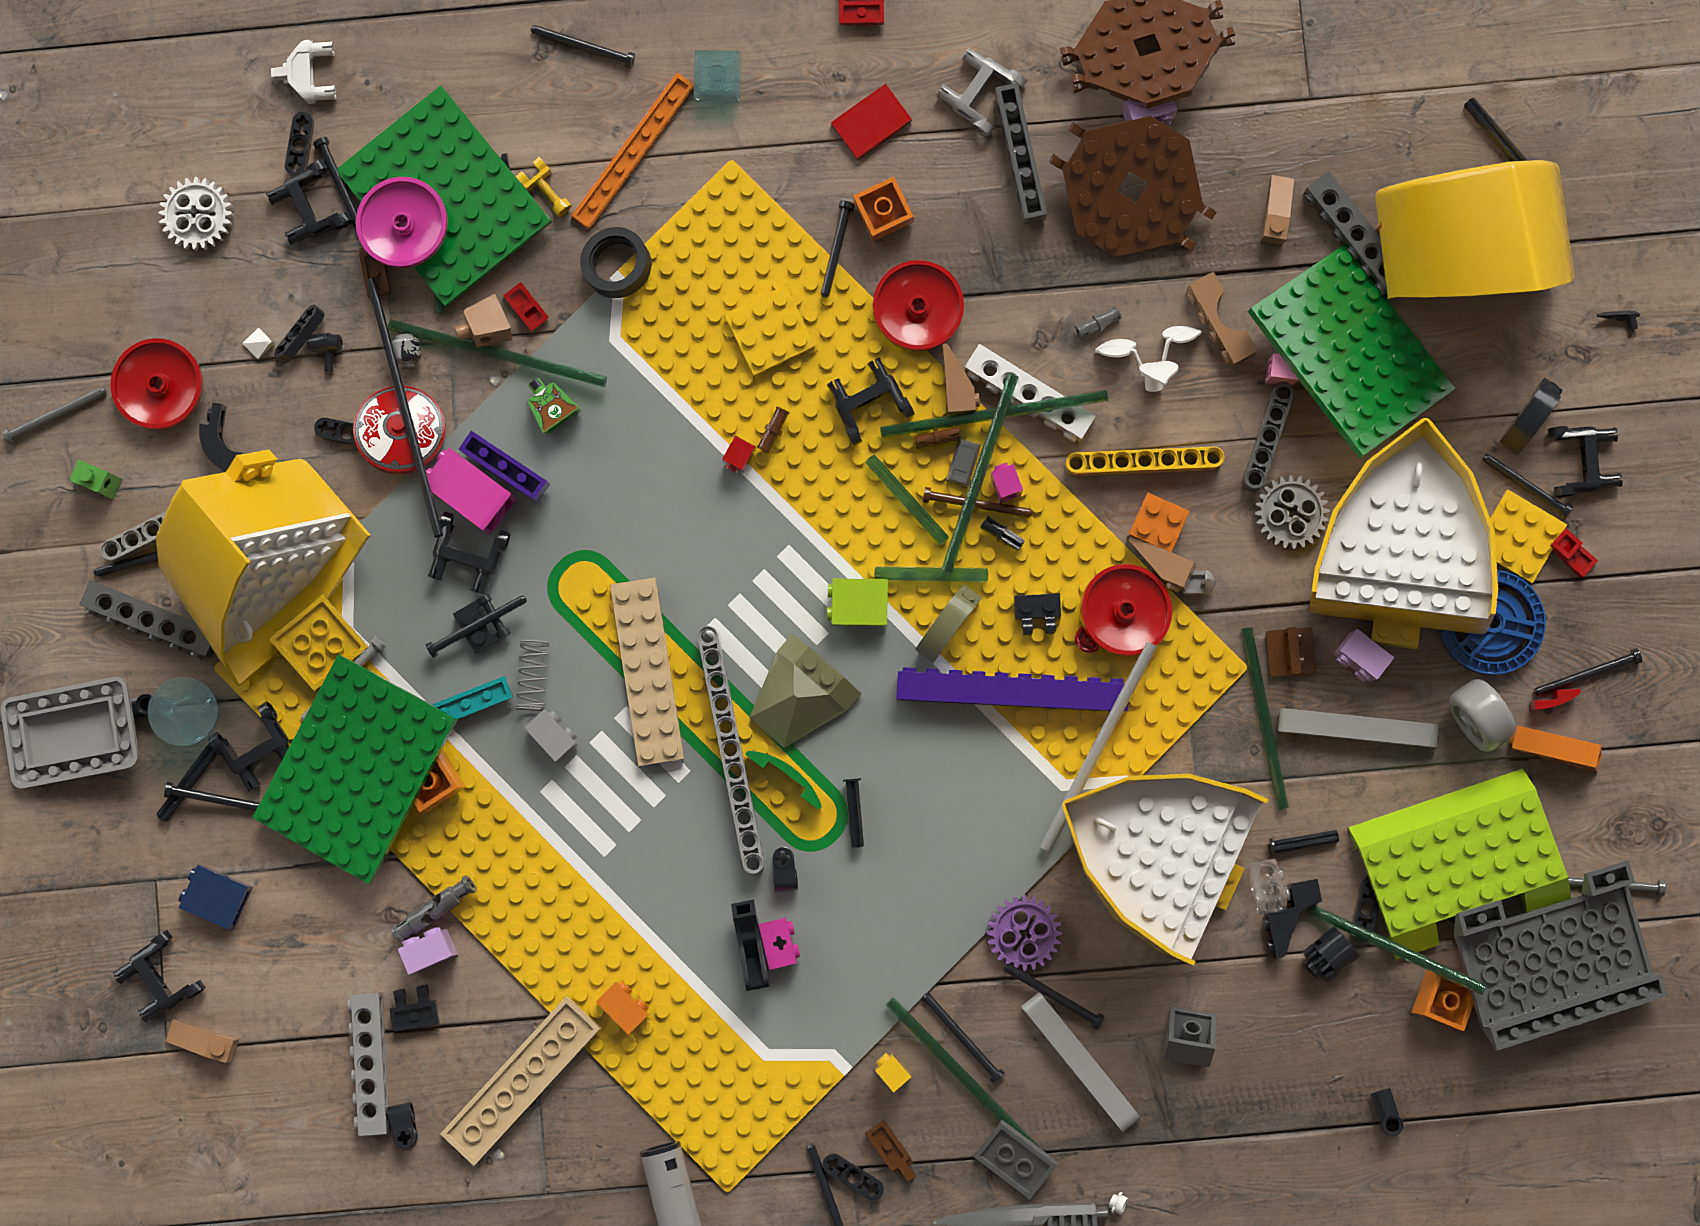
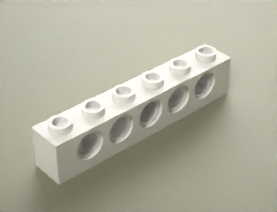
[964,344,1096,442]

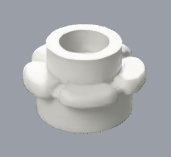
[1109,1192,1128,1215]

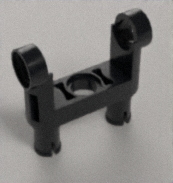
[266,160,353,246]
[827,357,915,446]
[1547,426,1623,497]
[428,511,511,595]
[208,701,290,792]
[113,930,206,1023]

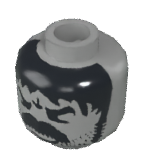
[392,334,421,369]

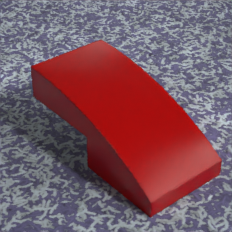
[503,282,549,331]
[1550,528,1598,579]
[1530,689,1581,711]

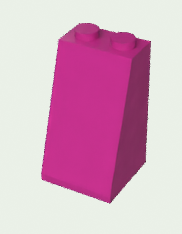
[426,448,517,536]

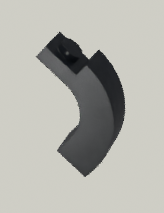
[1499,377,1563,455]
[199,403,246,472]

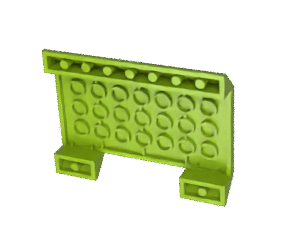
[1348,768,1571,960]

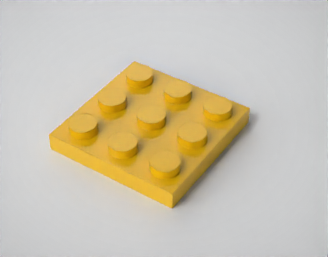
[724,285,815,376]
[1490,489,1567,584]
[269,594,368,691]

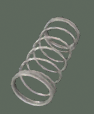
[515,640,550,711]

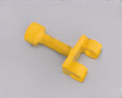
[515,157,572,217]

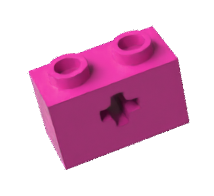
[990,463,1023,503]
[759,917,801,970]

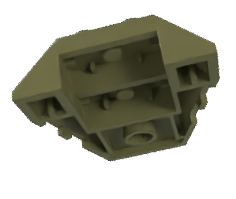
[749,634,862,748]

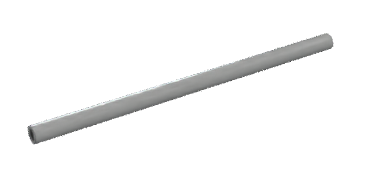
[1039,641,1157,852]

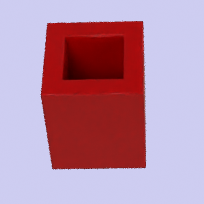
[722,435,756,473]

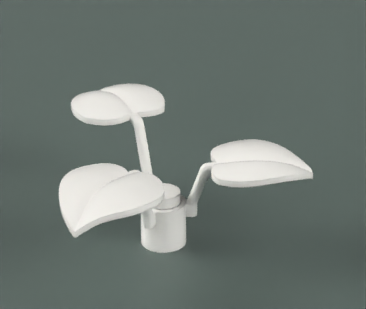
[1095,326,1201,392]

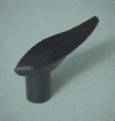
[1597,311,1640,331]

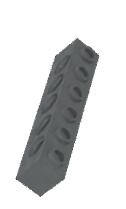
[994,83,1047,225]
[1304,171,1388,299]
[79,580,213,660]

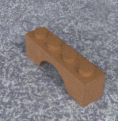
[1186,272,1258,368]

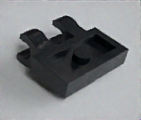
[1014,593,1061,635]
[389,984,440,1032]

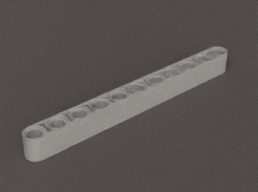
[697,626,764,874]

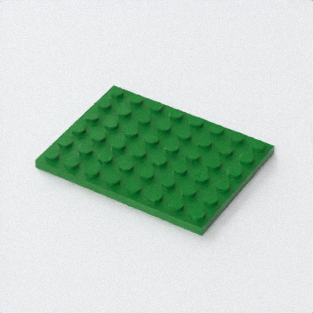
[337,85,552,308]
[1247,244,1455,459]
[252,654,458,884]

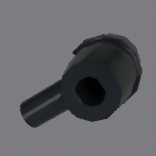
[308,332,343,372]

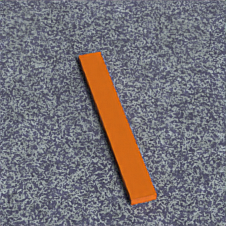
[571,73,695,231]

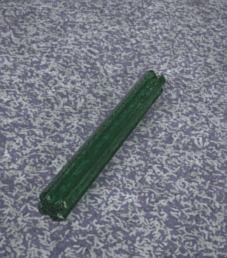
[866,455,949,545]
[874,566,988,582]

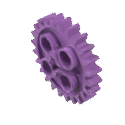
[986,894,1062,971]

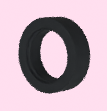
[580,227,652,298]

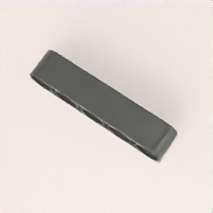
[1242,382,1295,492]

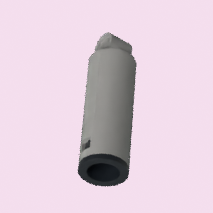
[639,1141,702,1226]

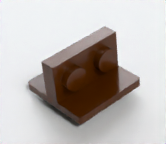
[1266,627,1316,677]

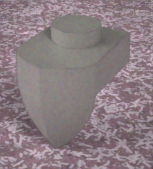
[1183,570,1216,595]

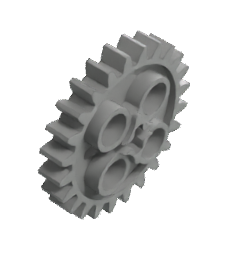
[1254,475,1330,550]

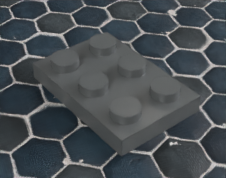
[974,1120,1058,1199]

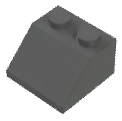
[1164,1006,1216,1067]

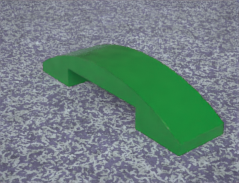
[745,751,822,811]

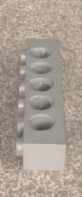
[348,992,390,1136]

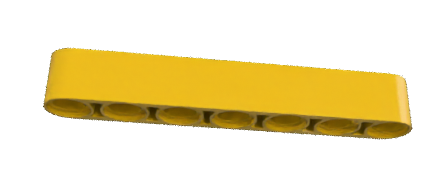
[1065,447,1225,476]

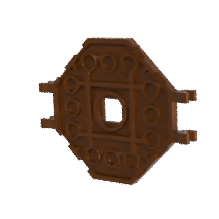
[1060,0,1235,109]
[1049,115,1217,257]

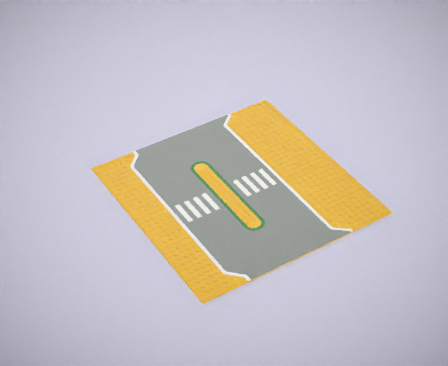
[214,160,1247,1192]

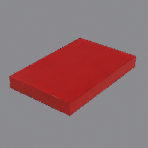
[831,83,912,160]

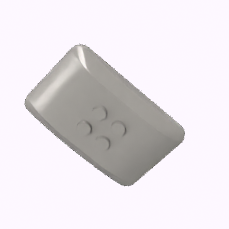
[1,677,139,788]

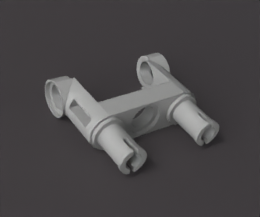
[936,47,1027,136]

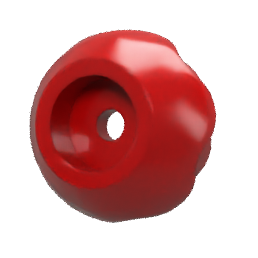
[1075,626,1099,653]

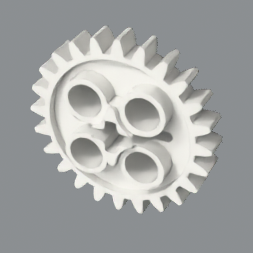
[158,177,234,251]

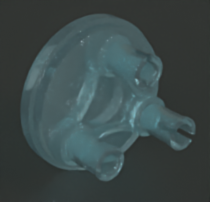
[148,677,219,746]

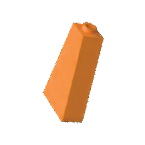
[1509,725,1603,772]

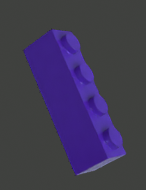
[458,430,550,503]

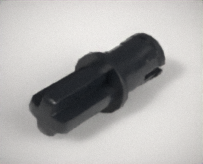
[980,516,1025,551]

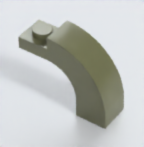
[915,584,982,663]

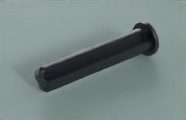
[843,778,864,848]
[1269,830,1339,857]

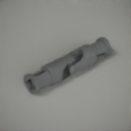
[391,875,477,943]

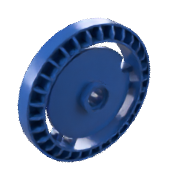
[1439,570,1546,675]

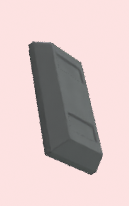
[946,439,981,488]

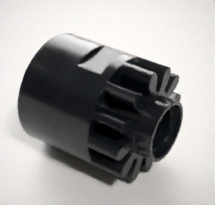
[1302,926,1360,983]

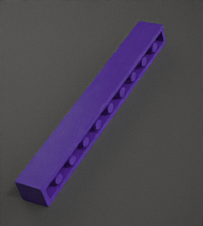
[896,667,1129,712]

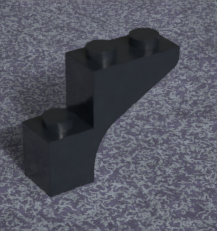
[1262,879,1322,958]
[731,899,770,991]

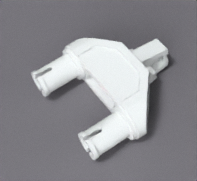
[271,40,336,104]

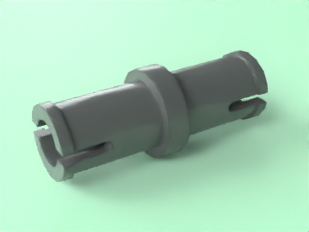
[1075,306,1122,339]

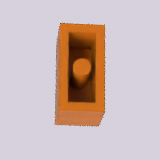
[596,981,650,1035]

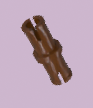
[757,406,790,454]
[914,426,961,450]

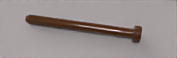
[923,487,1033,518]

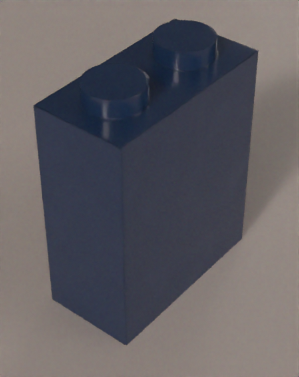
[178,865,253,930]

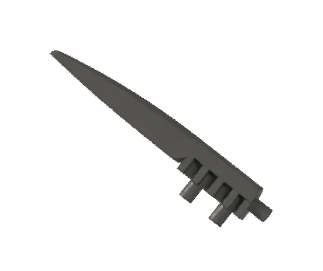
[932,1202,1108,1226]

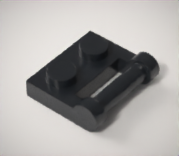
[453,593,511,654]

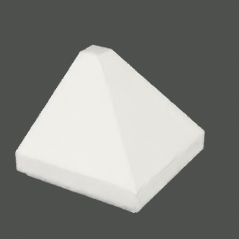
[242,328,274,360]

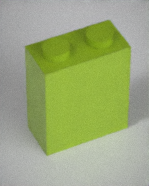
[827,578,888,627]

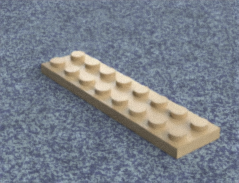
[610,577,684,766]
[440,996,601,1166]

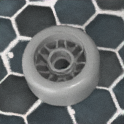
[1448,679,1517,752]

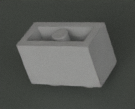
[524,709,578,763]

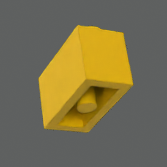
[875,1053,912,1092]

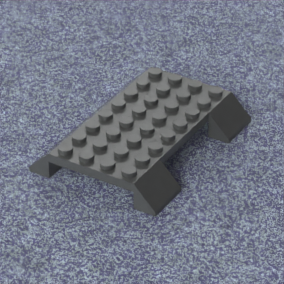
[1454,860,1668,1051]

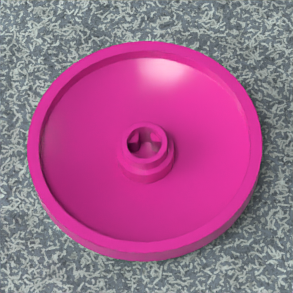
[356,177,448,268]

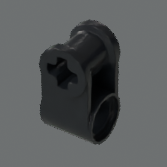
[772,847,798,892]
[387,1102,418,1149]

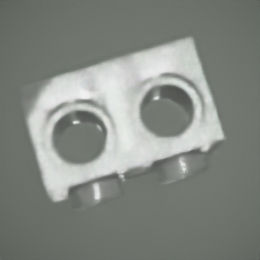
[1248,859,1290,915]

